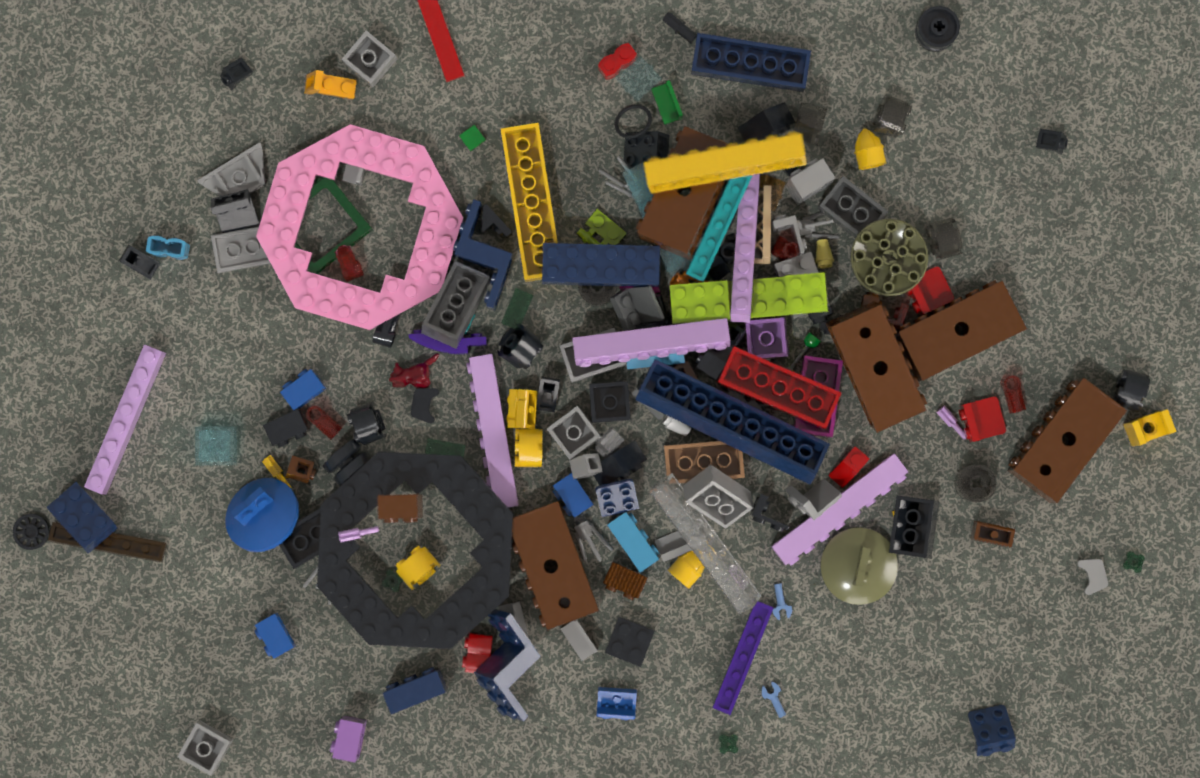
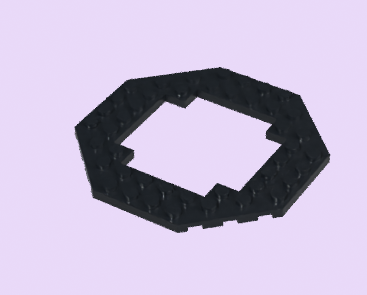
[317,452,513,649]

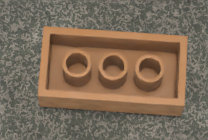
[664,441,745,485]

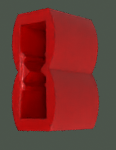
[598,43,637,80]
[462,633,493,673]

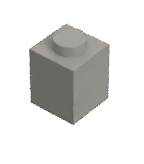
[569,453,603,479]

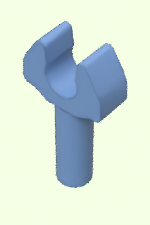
[773,583,792,620]
[761,681,786,718]

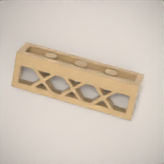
[754,185,771,264]

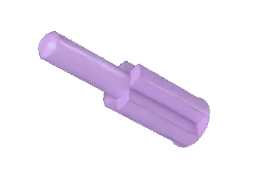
[936,405,966,439]
[338,526,379,542]

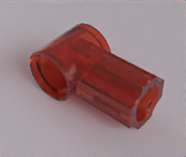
[770,236,800,261]
[335,245,364,282]
[1000,375,1026,414]
[306,406,342,440]

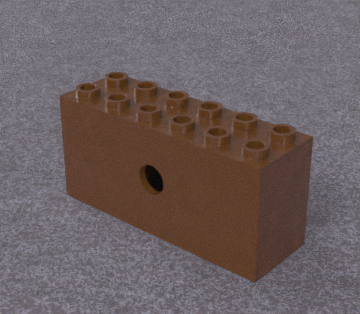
[636,126,727,260]
[897,280,1027,382]
[825,301,927,433]
[1007,378,1127,503]
[512,501,599,630]

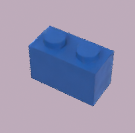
[280,369,327,411]
[552,473,593,518]
[254,613,296,659]

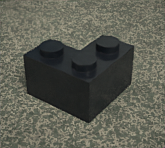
[738,102,795,143]
[695,345,733,381]
[593,440,647,486]

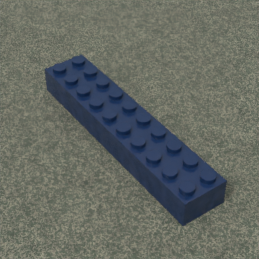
[635,359,830,484]

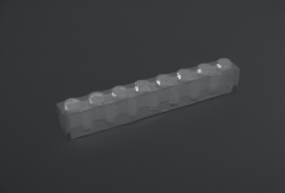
[649,473,761,614]

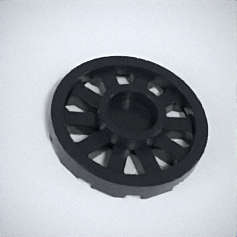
[13,514,50,550]

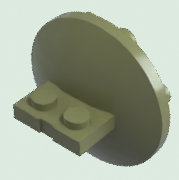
[850,219,928,296]
[820,528,898,605]

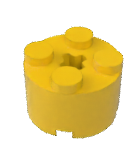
[515,429,542,467]
[396,546,441,590]

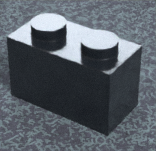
[263,409,310,448]

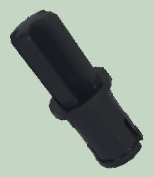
[663,12,697,44]

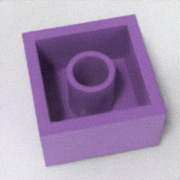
[745,318,789,359]
[330,716,367,762]

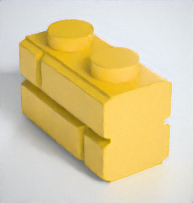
[506,389,537,429]

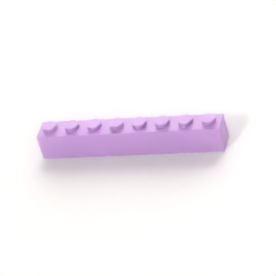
[731,174,760,323]
[573,318,730,367]
[84,345,166,495]
[466,354,519,507]
[771,454,908,566]

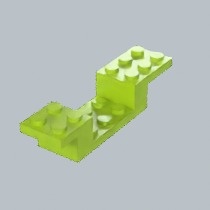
[670,272,828,324]

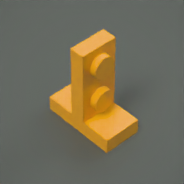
[304,70,356,99]

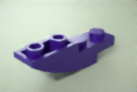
[409,330,487,354]

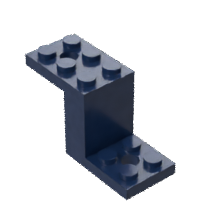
[453,199,513,311]
[474,609,541,722]

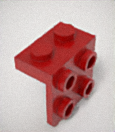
[906,267,954,316]
[959,396,1006,442]

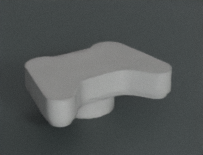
[1077,559,1108,595]

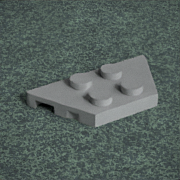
[197,142,266,196]

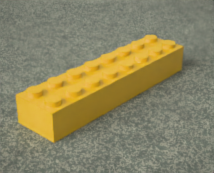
[501,123,558,282]
[644,132,806,194]

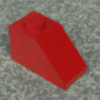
[828,446,870,488]

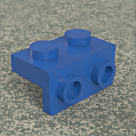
[596,687,637,720]

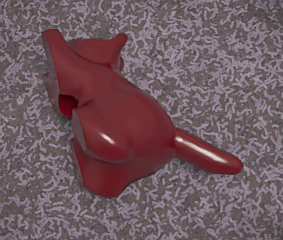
[389,353,439,389]

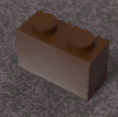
[970,521,1015,548]
[603,561,648,600]

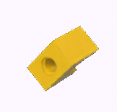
[1123,409,1177,446]

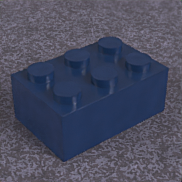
[46,482,118,554]
[382,667,448,715]

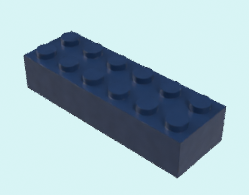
[691,33,811,92]
[542,243,660,287]

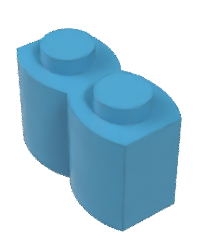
[146,236,190,260]

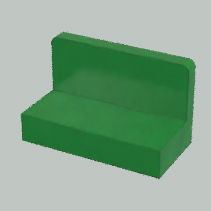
[651,80,683,125]

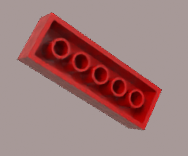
[718,346,841,429]

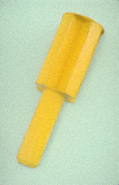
[262,455,291,488]

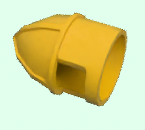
[854,128,887,170]
[667,549,706,589]

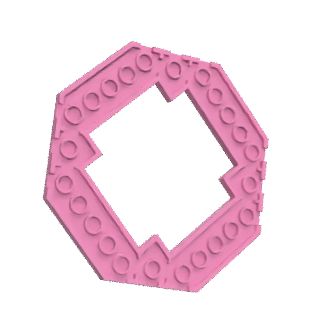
[256,124,463,330]

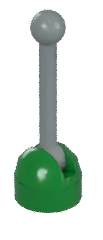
[786,332,821,372]

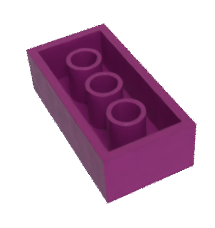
[793,356,843,438]

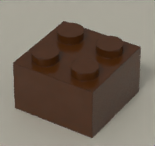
[378,494,423,523]

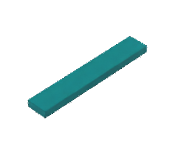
[686,175,752,282]

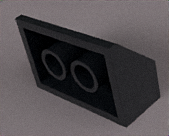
[889,495,939,559]

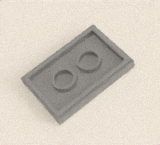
[211,227,271,273]

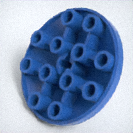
[225,478,299,552]

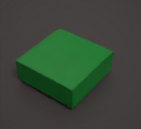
[459,125,486,152]

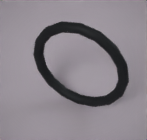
[614,104,652,139]

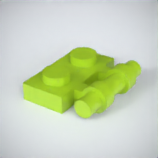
[577,209,627,245]

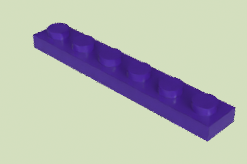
[712,600,774,715]

